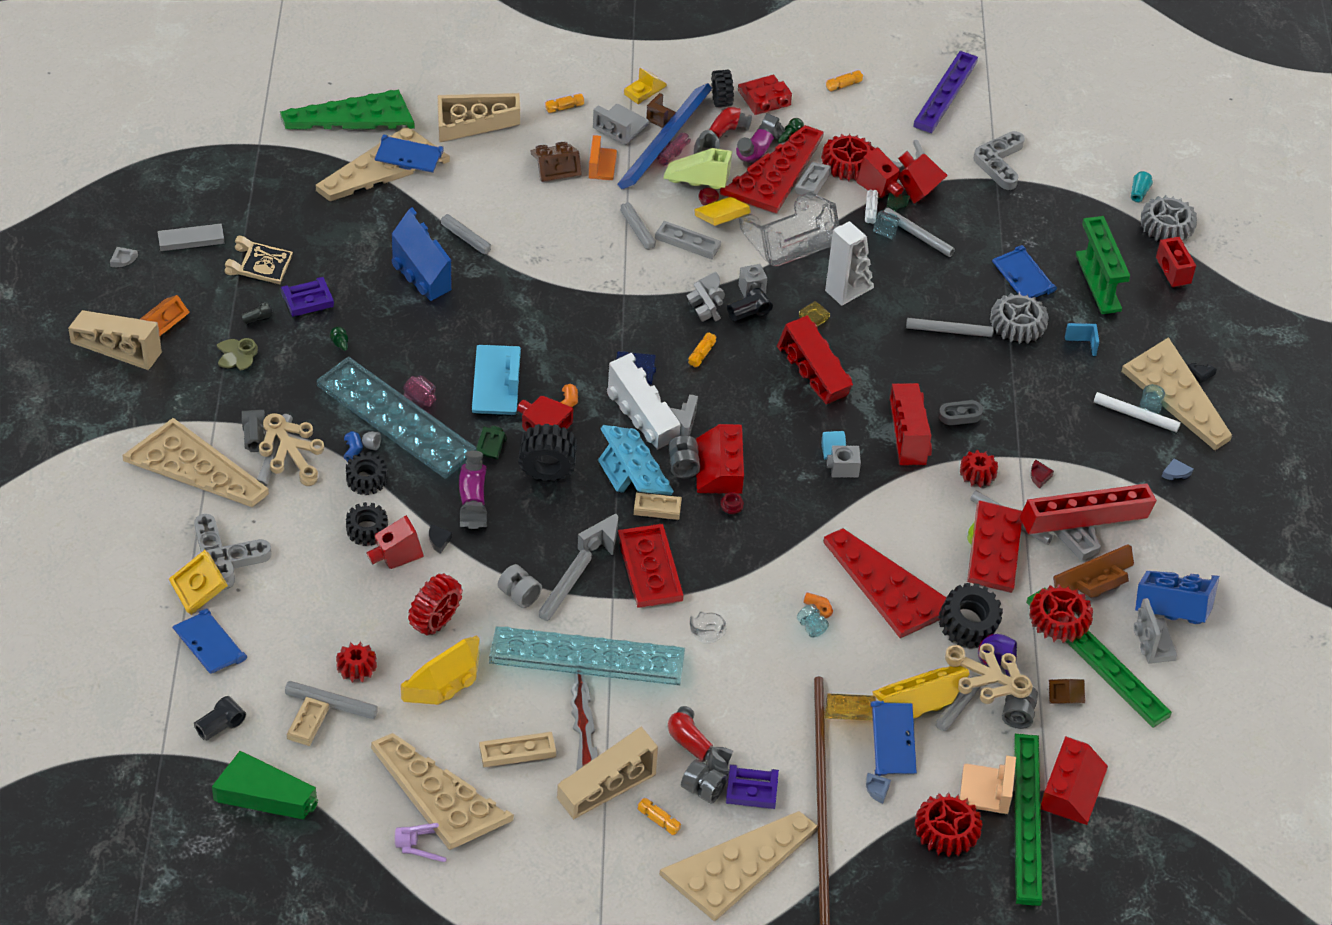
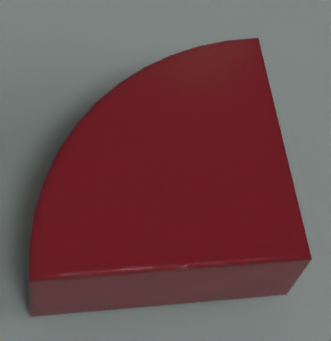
[1030,459,1054,488]

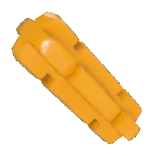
[826,70,863,91]
[545,93,584,113]
[688,332,716,367]
[637,798,681,835]

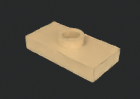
[634,492,682,520]
[287,697,329,746]

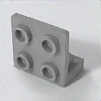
[593,104,649,145]
[1134,598,1177,664]

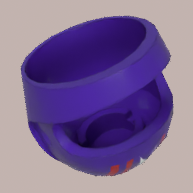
[978,633,1017,677]

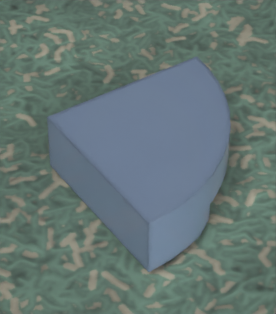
[1162,459,1193,480]
[866,773,891,804]

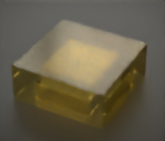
[799,301,830,326]

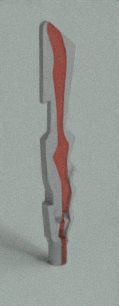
[571,669,598,771]

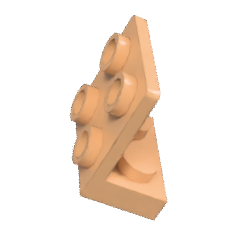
[960,755,1016,814]

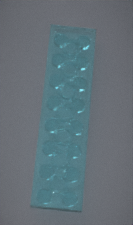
[317,356,477,479]
[489,626,685,685]

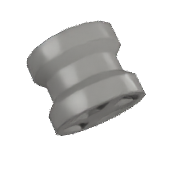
[215,560,235,590]

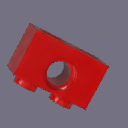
[1156,237,1196,287]

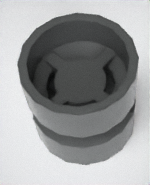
[669,435,700,478]
[1002,687,1038,729]
[681,759,727,804]

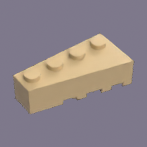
[438,93,520,143]
[69,310,162,370]
[557,726,658,820]

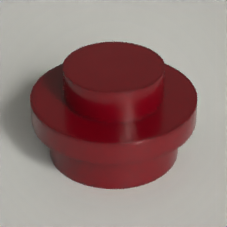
[698,188,719,206]
[721,492,744,514]

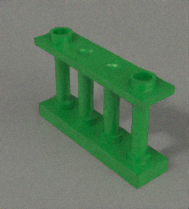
[1076,216,1130,314]

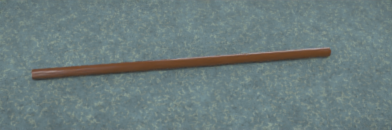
[814,676,830,925]

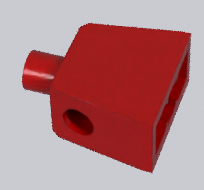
[857,147,904,198]
[898,151,948,204]
[517,396,573,431]
[366,515,424,569]

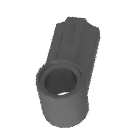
[242,410,265,452]

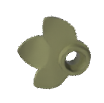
[217,338,258,370]

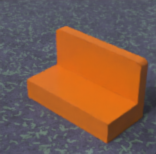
[589,135,617,180]
[140,295,190,336]

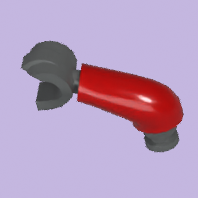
[693,107,752,154]
[667,706,733,776]

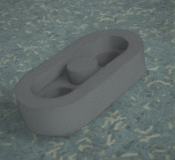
[939,400,983,425]

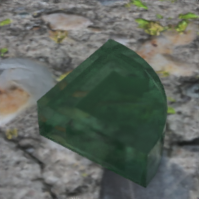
[887,193,910,212]

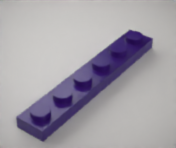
[913,51,978,133]

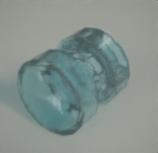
[1140,384,1165,414]
[797,604,829,638]

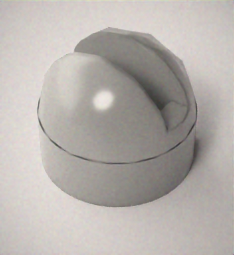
[362,431,381,450]

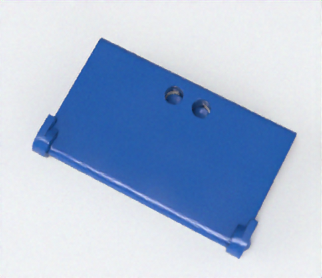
[375,134,444,173]
[992,245,1057,298]
[172,608,247,674]
[871,701,917,776]

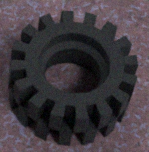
[711,69,734,107]
[346,452,387,495]
[346,502,388,546]

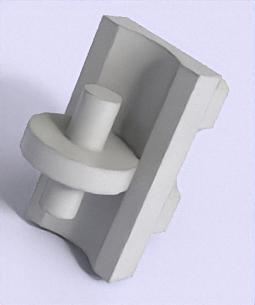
[686,281,725,322]

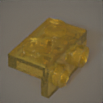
[825,693,876,721]

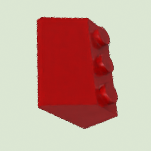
[696,424,744,494]
[1040,736,1108,825]

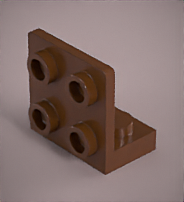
[530,142,582,182]

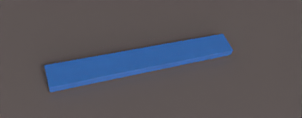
[617,83,712,190]

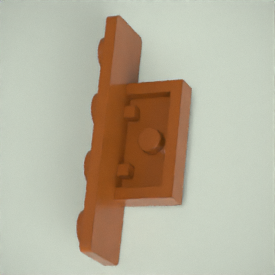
[1053,544,1134,598]

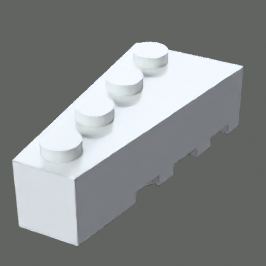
[825,221,874,305]
[607,353,681,450]

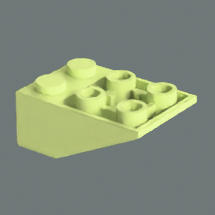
[663,148,733,189]

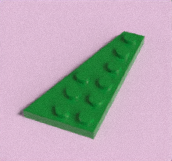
[280,89,415,129]

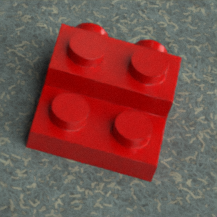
[738,74,792,115]

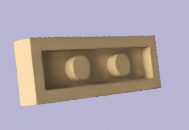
[479,732,556,768]

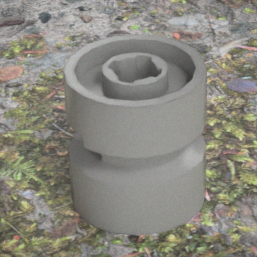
[498,564,542,608]

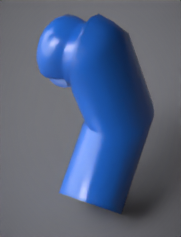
[344,431,363,462]

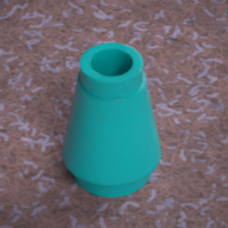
[1131,171,1153,202]

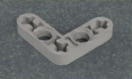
[974,131,1025,190]
[194,514,271,568]

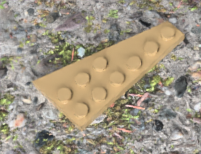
[316,126,450,201]
[1121,337,1232,450]
[122,418,269,507]
[371,733,514,850]
[659,811,818,922]

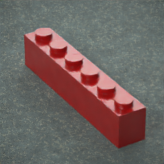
[1020,484,1157,535]

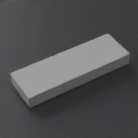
[655,221,721,259]
[158,224,225,251]

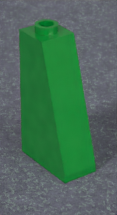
[212,751,318,820]

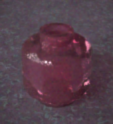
[403,375,437,408]

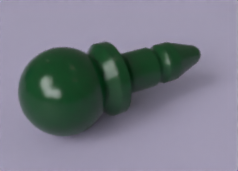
[778,118,804,144]
[330,327,348,351]

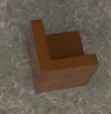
[646,93,676,128]
[1049,679,1085,704]

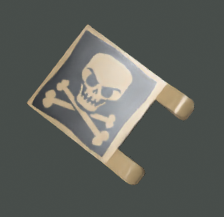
[225,236,293,284]

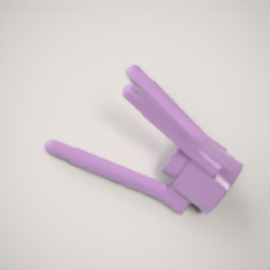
[395,823,446,862]

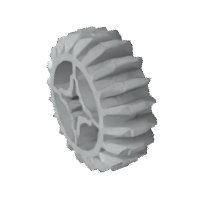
[1141,195,1197,241]
[990,293,1049,344]

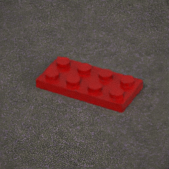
[967,500,1022,593]
[617,524,684,608]

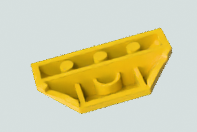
[401,635,480,705]
[872,665,970,718]

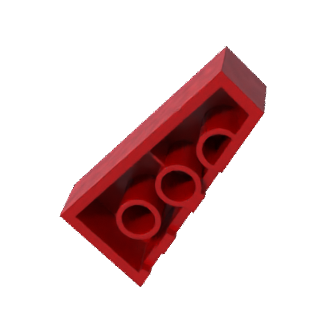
[777,315,853,405]
[890,383,932,465]

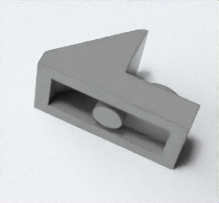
[670,394,698,436]
[578,514,618,555]

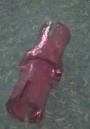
[657,132,691,166]

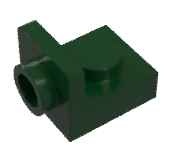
[475,426,507,460]

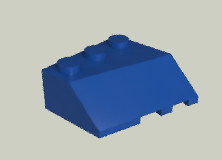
[392,207,451,301]
[1135,571,1220,624]

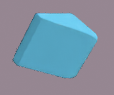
[821,431,846,460]

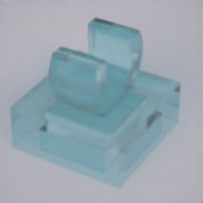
[873,210,900,239]

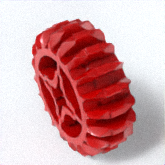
[821,133,875,182]
[408,573,463,636]
[1029,584,1093,643]
[914,792,983,857]

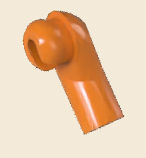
[560,384,578,407]
[803,592,833,618]

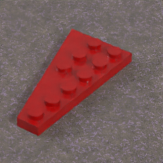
[720,125,824,214]
[823,528,947,639]

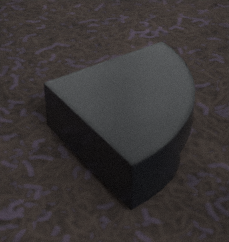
[1187,363,1217,384]
[429,524,452,554]

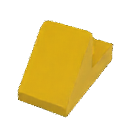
[624,68,667,104]

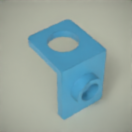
[1065,323,1099,356]

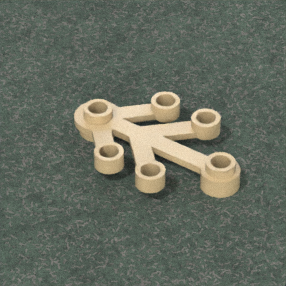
[259,414,324,486]
[945,643,1033,704]

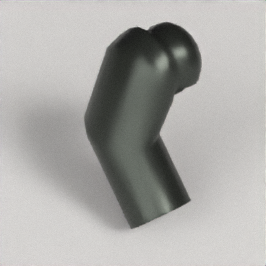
[242,303,273,324]

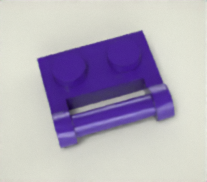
[281,277,334,317]
[726,764,779,809]

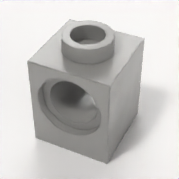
[738,264,767,298]
[827,446,861,477]

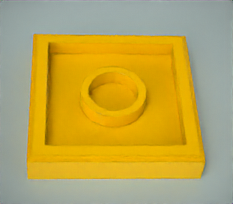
[694,197,751,226]
[169,550,228,615]

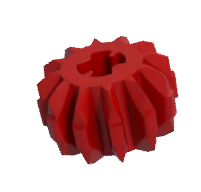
[960,449,998,488]
[336,641,377,683]

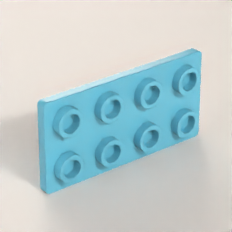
[472,345,521,415]
[598,425,674,496]

